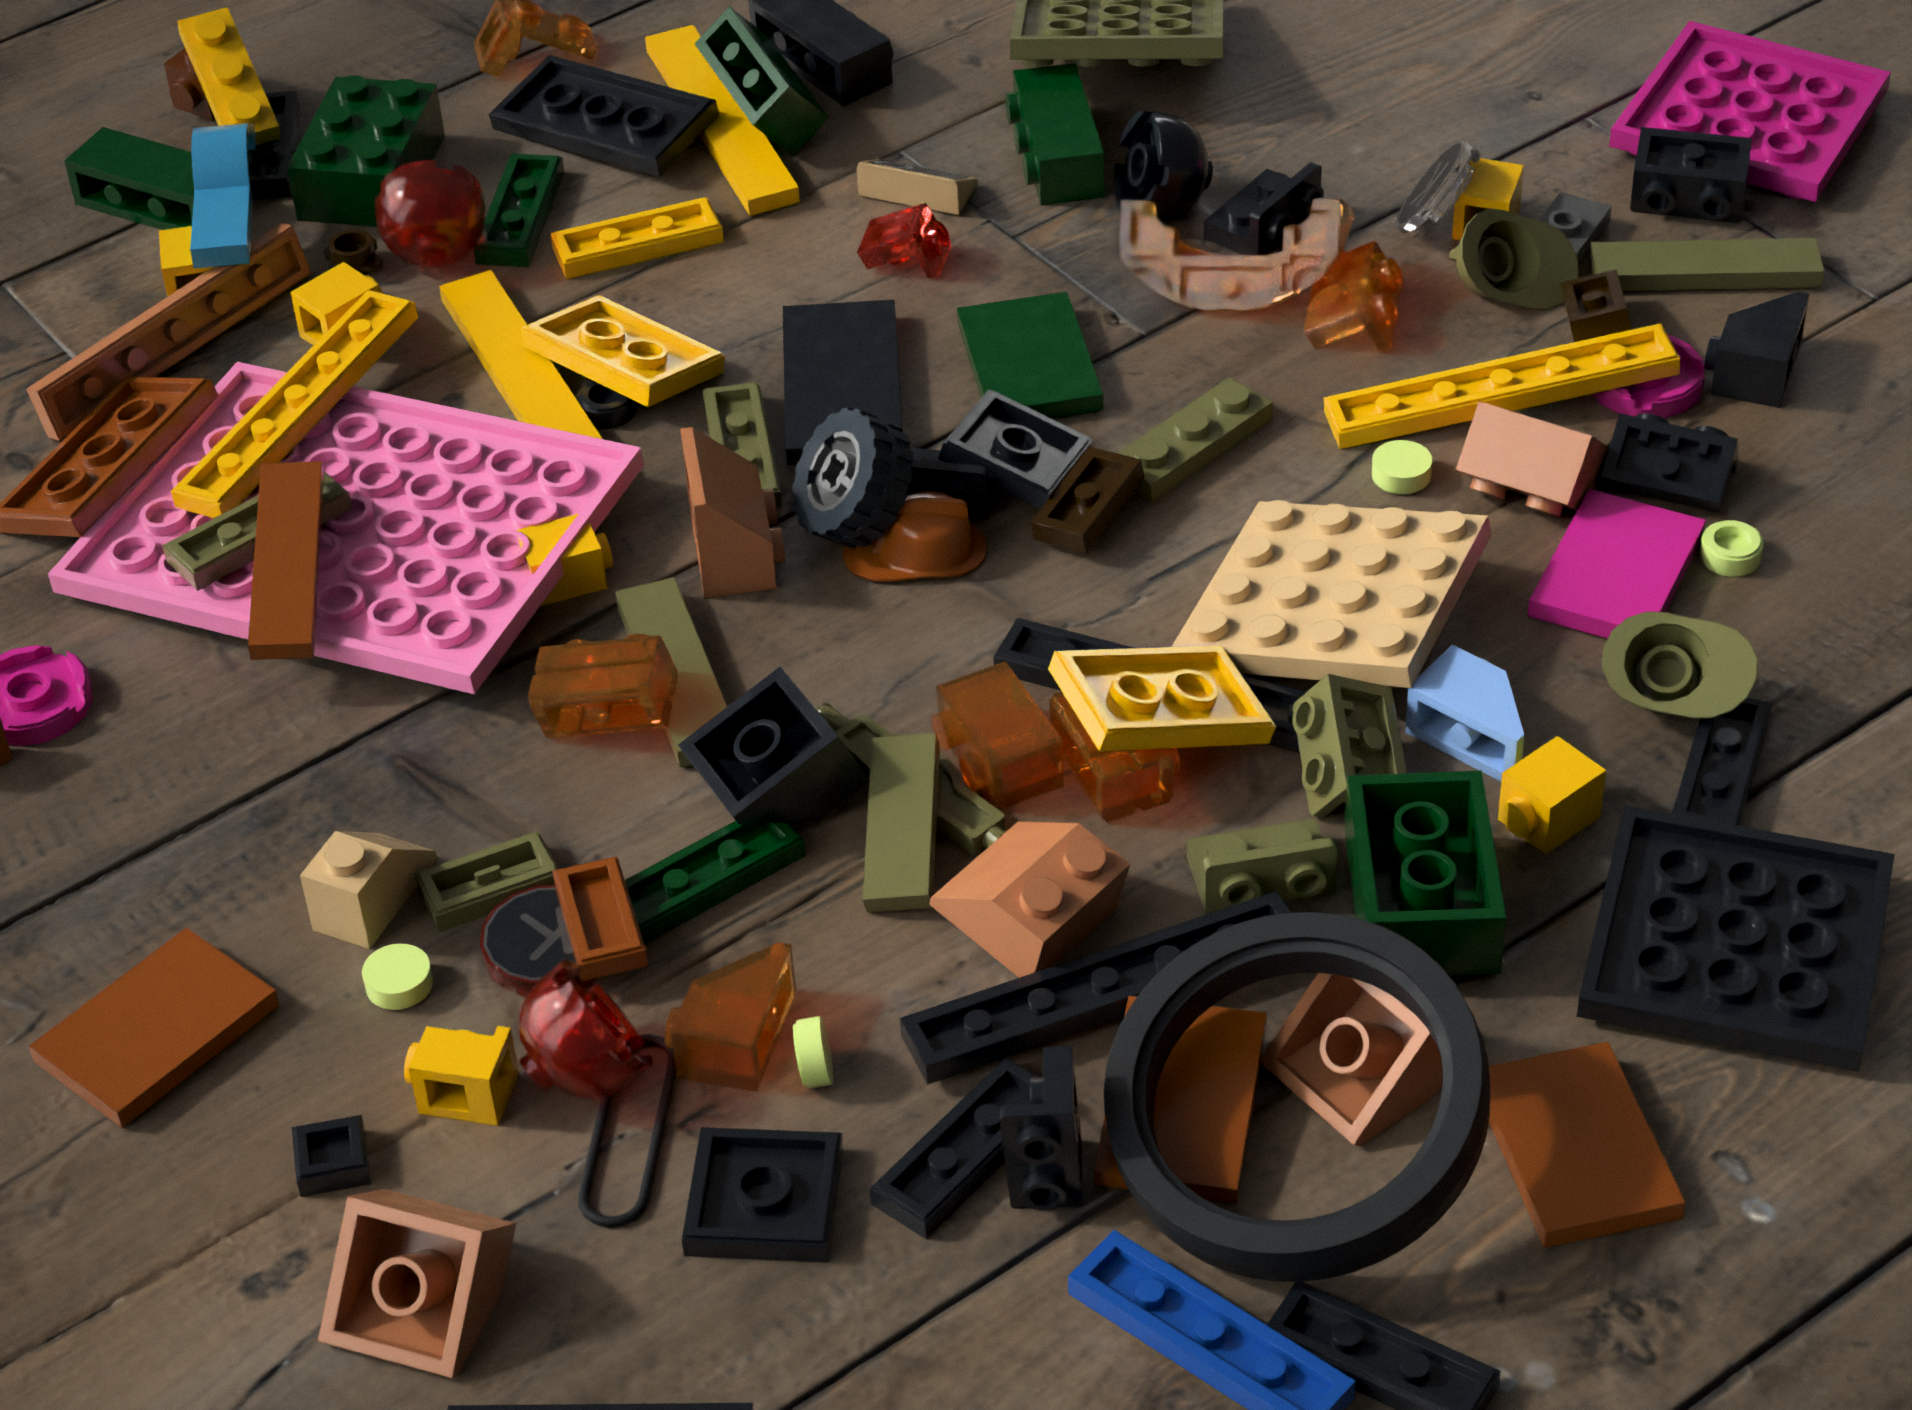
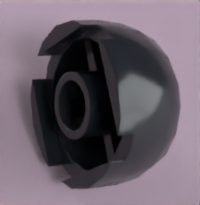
[1114,111,1213,221]

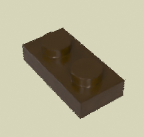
[1560,269,1632,342]
[1031,447,1145,553]

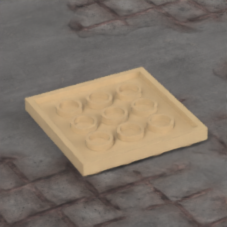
[1171,500,1492,688]

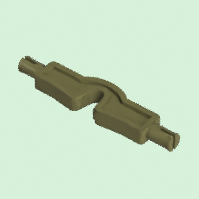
[815,702,1006,856]

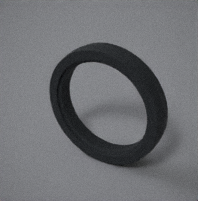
[1104,912,1490,1282]

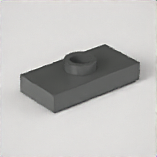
[1539,192,1612,265]

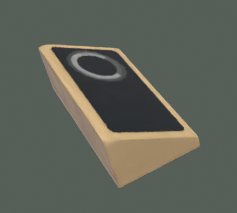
[857,159,978,215]

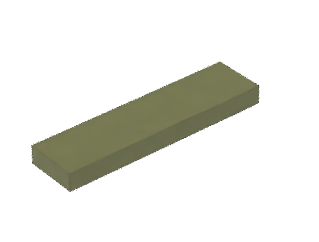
[1589,238,1825,292]
[615,577,727,768]

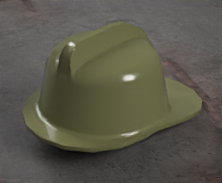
[1449,209,1578,310]
[1602,611,1758,719]

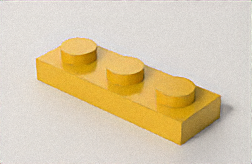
[177,7,280,145]

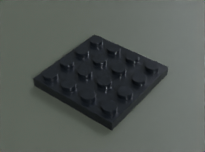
[1577,806,1895,1071]

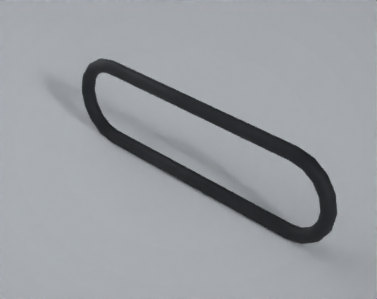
[578,1034,678,1227]

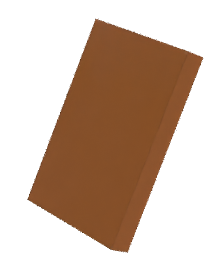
[29,927,280,1128]
[1094,996,1267,1203]
[1489,1041,1686,1248]

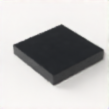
[938,390,1093,509]
[682,1127,844,1262]

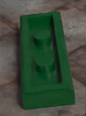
[473,153,564,267]
[625,820,806,945]

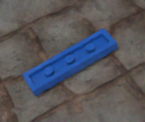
[1068,1230,1356,1410]

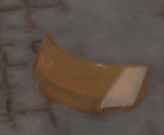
[1119,199,1354,313]

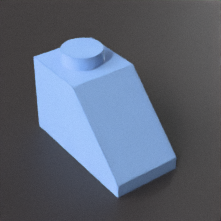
[1405,644,1524,782]

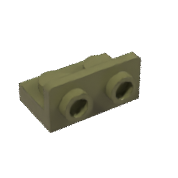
[1293,674,1407,818]
[1187,818,1337,914]

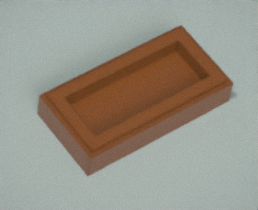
[552,856,648,981]

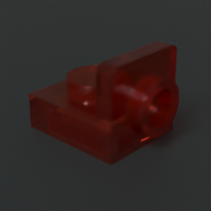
[857,203,951,279]

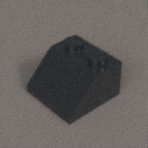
[678,666,870,825]

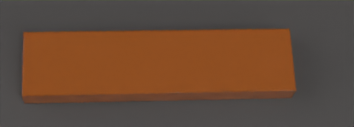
[248,461,324,660]

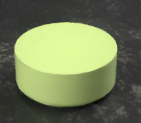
[1372,440,1432,495]
[1699,520,1764,577]
[362,944,433,1010]
[793,1016,833,1089]

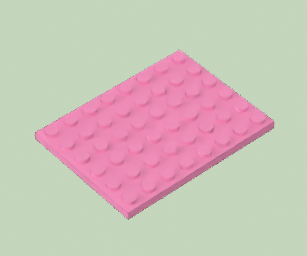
[48,362,644,695]

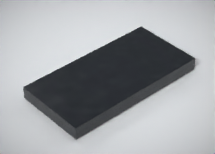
[488,55,719,177]
[783,299,902,465]

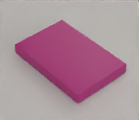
[1527,489,1706,639]

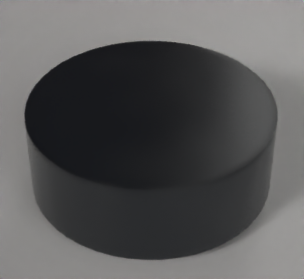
[577,380,636,429]

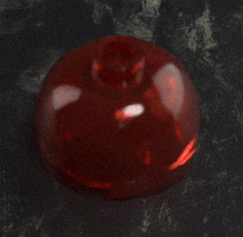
[374,160,486,268]
[518,958,654,1100]

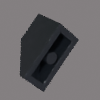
[1704,291,1810,408]

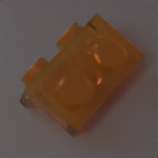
[1304,241,1404,352]

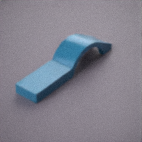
[190,123,256,269]

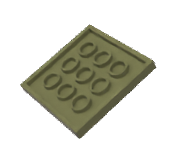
[1010,0,1223,67]

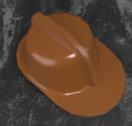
[842,491,988,582]

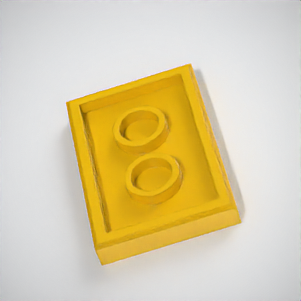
[521,295,725,407]
[1048,646,1276,752]

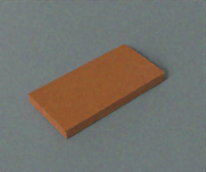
[0,377,219,537]

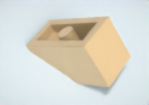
[300,831,437,949]

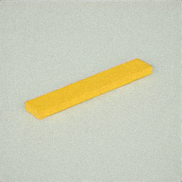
[645,25,800,216]
[439,270,602,439]
[171,290,418,518]
[1323,324,1680,449]

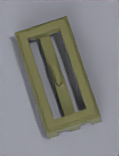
[414,831,559,932]

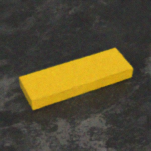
[550,197,724,279]

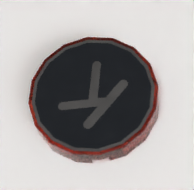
[480,885,597,999]

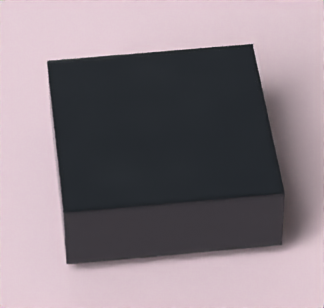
[291,1115,372,1197]

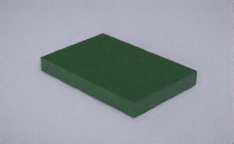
[957,291,1104,419]

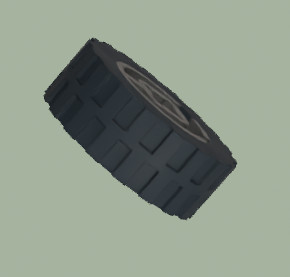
[792,407,914,549]

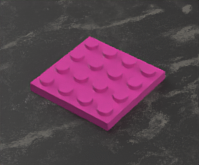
[1609,21,1891,202]

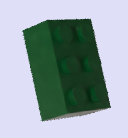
[287,75,445,229]
[1345,770,1506,976]

